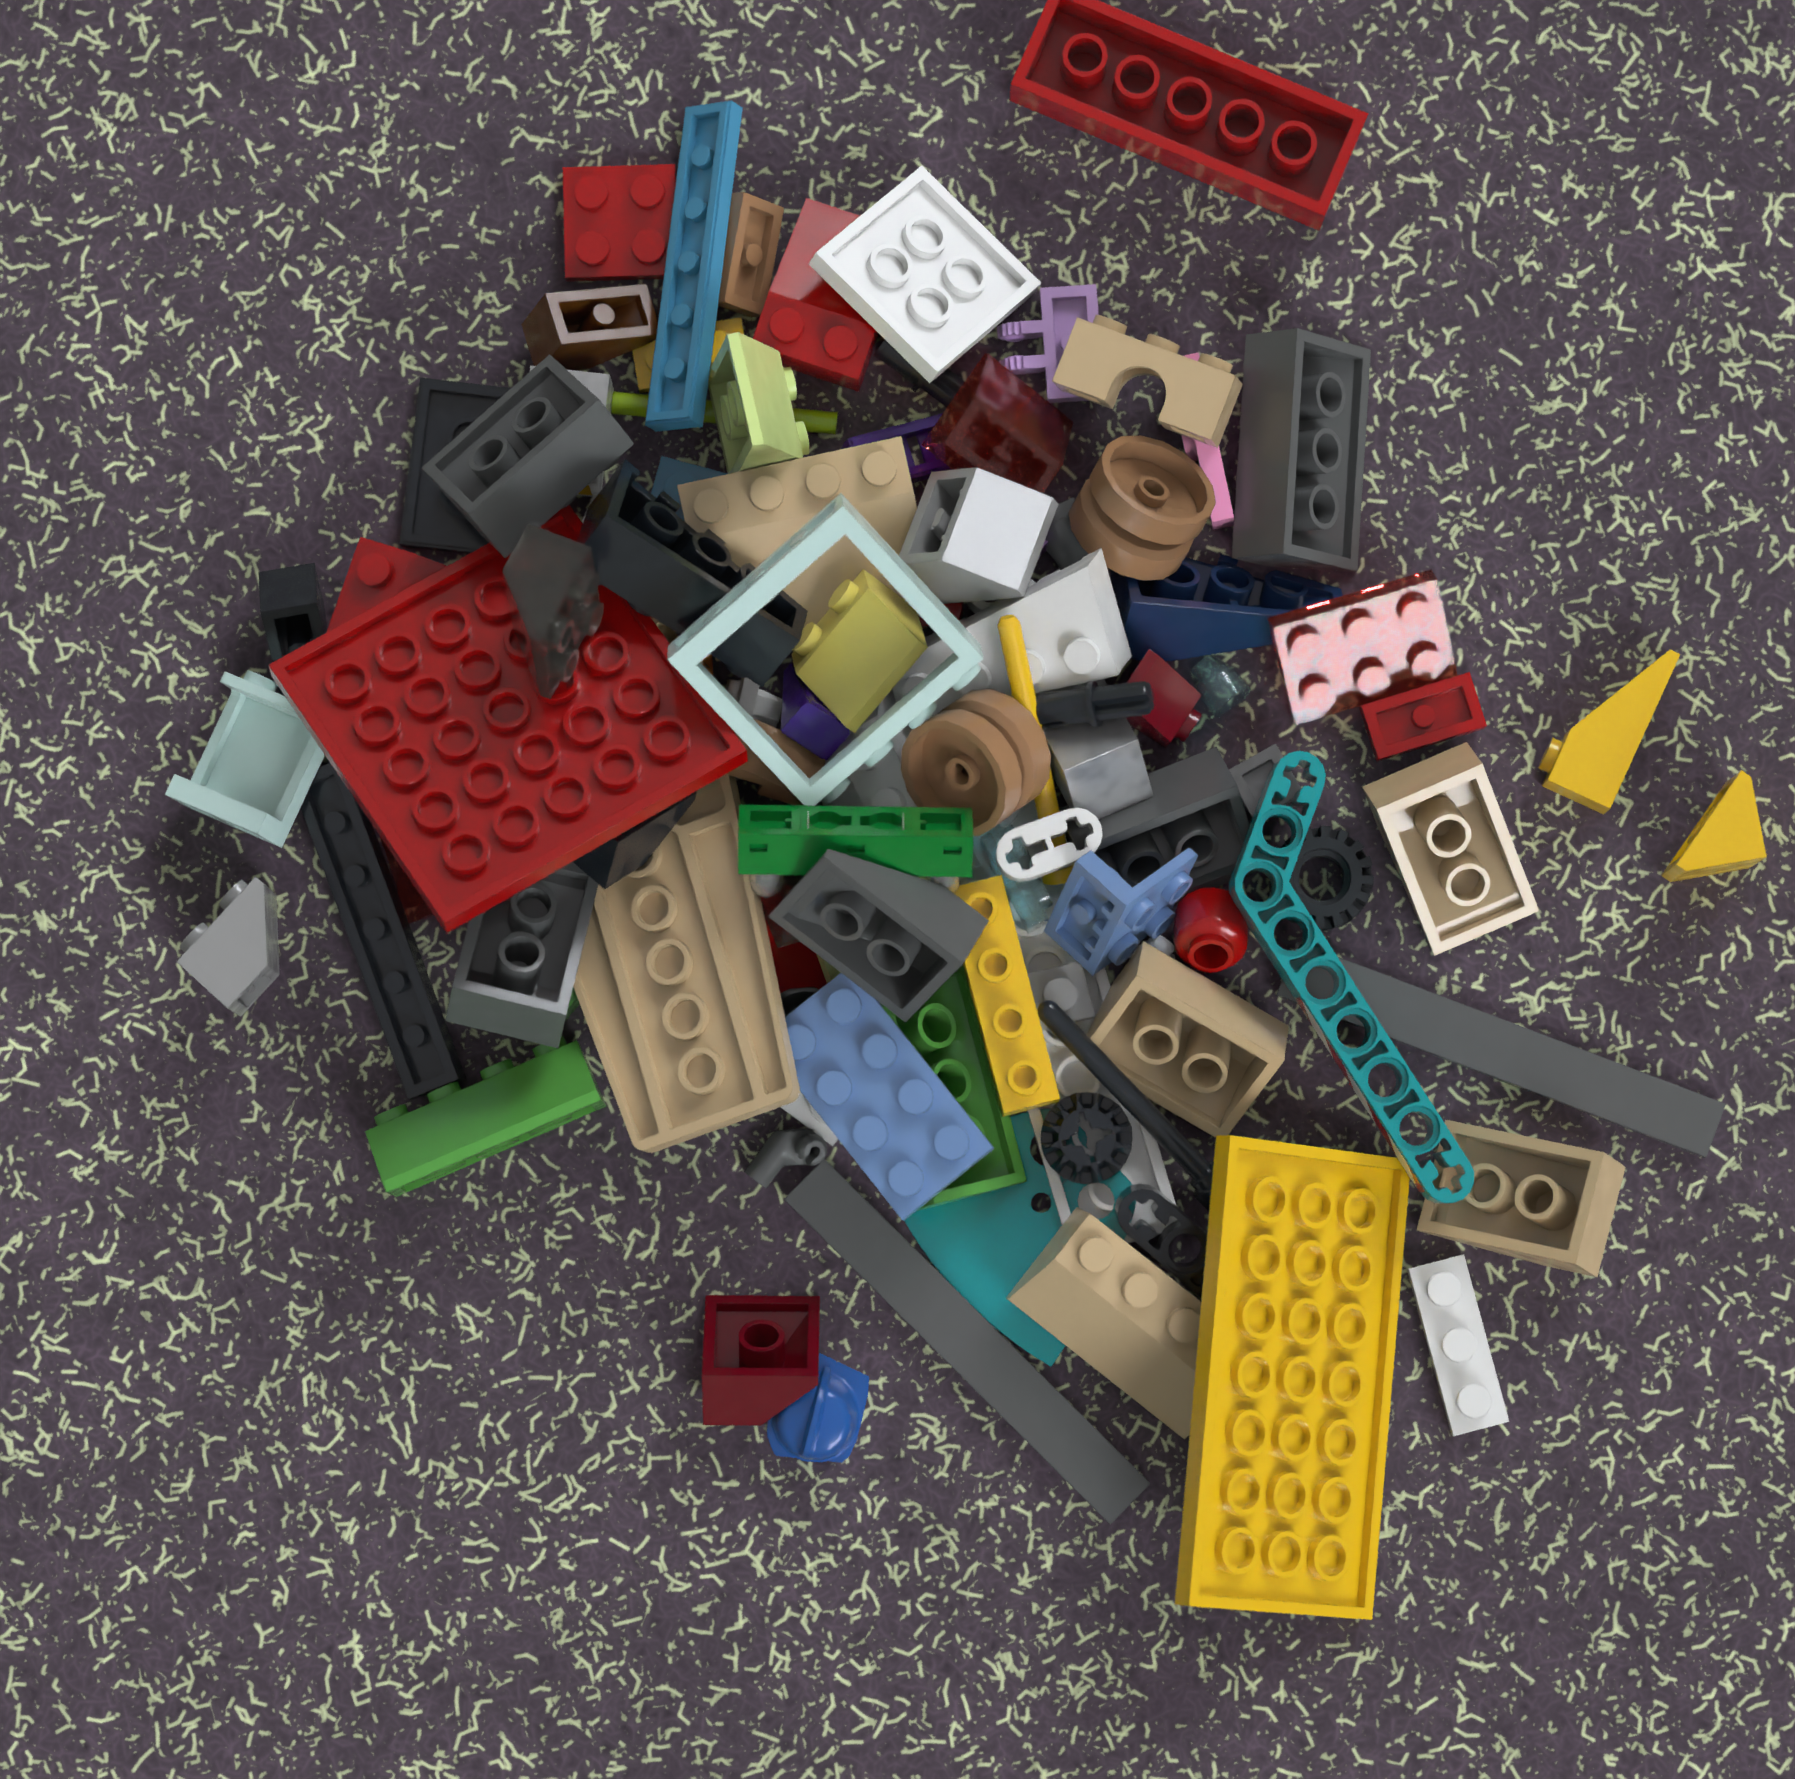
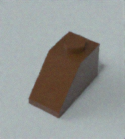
[521,284,658,371]

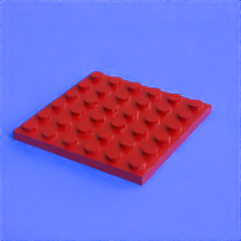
[269,505,748,933]

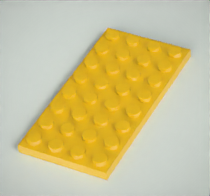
[1175,1135,1410,1620]

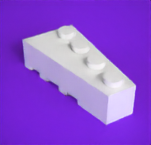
[892,548,1132,716]

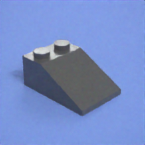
[768,849,989,1022]
[445,862,598,1048]

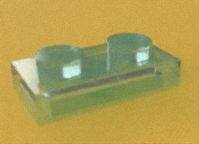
[977,824,1053,934]

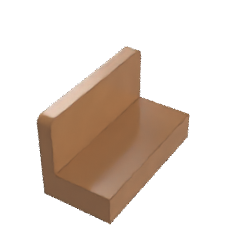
[718,192,784,317]

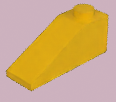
[1538,650,1680,815]

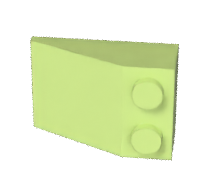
[708,332,810,474]

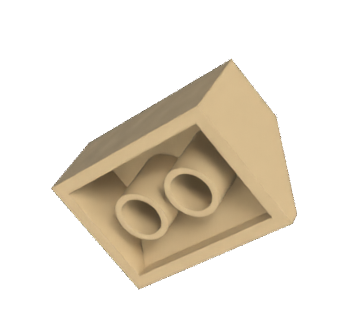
[1087,941,1289,1138]

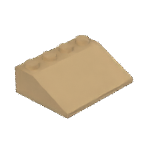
[677,436,921,661]

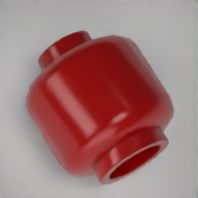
[1174,887,1248,973]

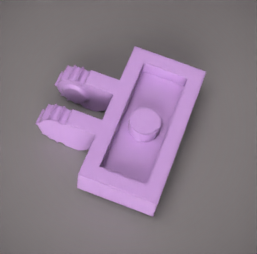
[997,284,1098,403]

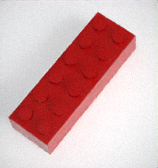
[1009,0,1369,231]

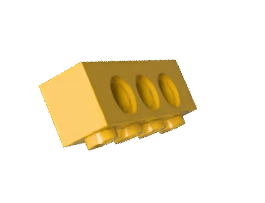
[948,875,1060,1117]

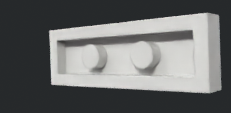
[1407,1254,1509,1436]

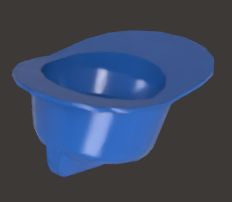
[767,1353,869,1463]

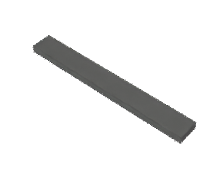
[1276,942,1726,1158]
[784,1159,1151,1525]

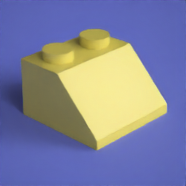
[791,569,928,734]

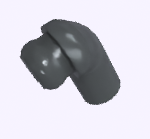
[744,1128,828,1189]

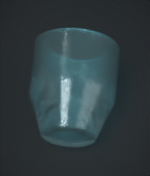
[1190,655,1251,718]

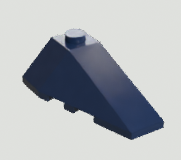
[1110,554,1351,661]

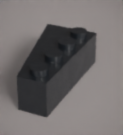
[569,459,808,687]

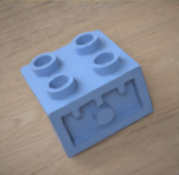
[1044,848,1198,976]

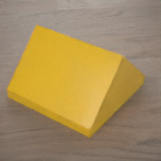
[1661,770,1767,882]

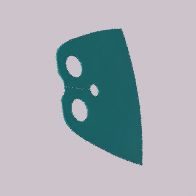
[904,1108,1136,1367]

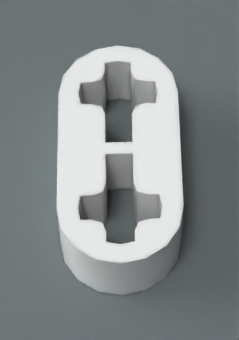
[995,807,1103,882]

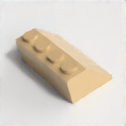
[1006,1207,1201,1439]

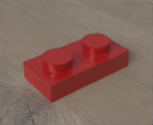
[1359,672,1487,762]

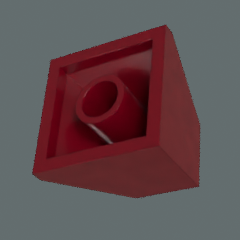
[702,1295,820,1426]

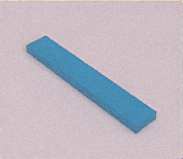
[645,100,743,432]

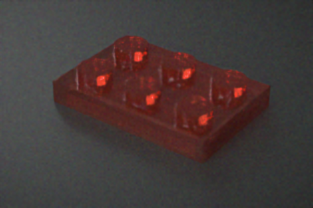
[1268,569,1458,725]

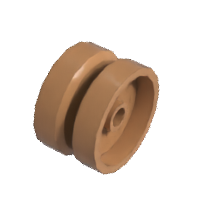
[1069,435,1216,581]
[901,689,1051,836]

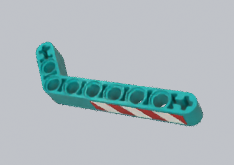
[1229,751,1474,1203]

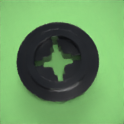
[1041,1092,1133,1184]

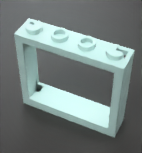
[668,493,984,806]

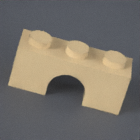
[1052,315,1243,448]

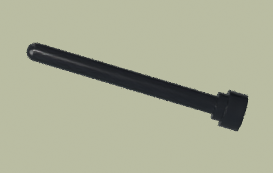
[1037,1000,1214,1212]

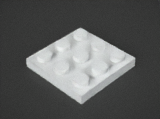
[809,166,1041,383]

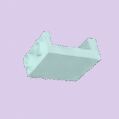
[165,670,325,848]

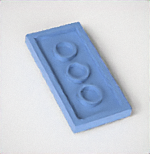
[785,973,995,1221]

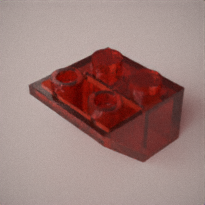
[921,353,1073,493]

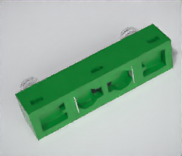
[738,805,973,898]

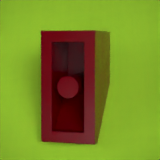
[1126,649,1202,748]

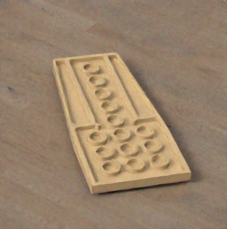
[574,616,800,1153]

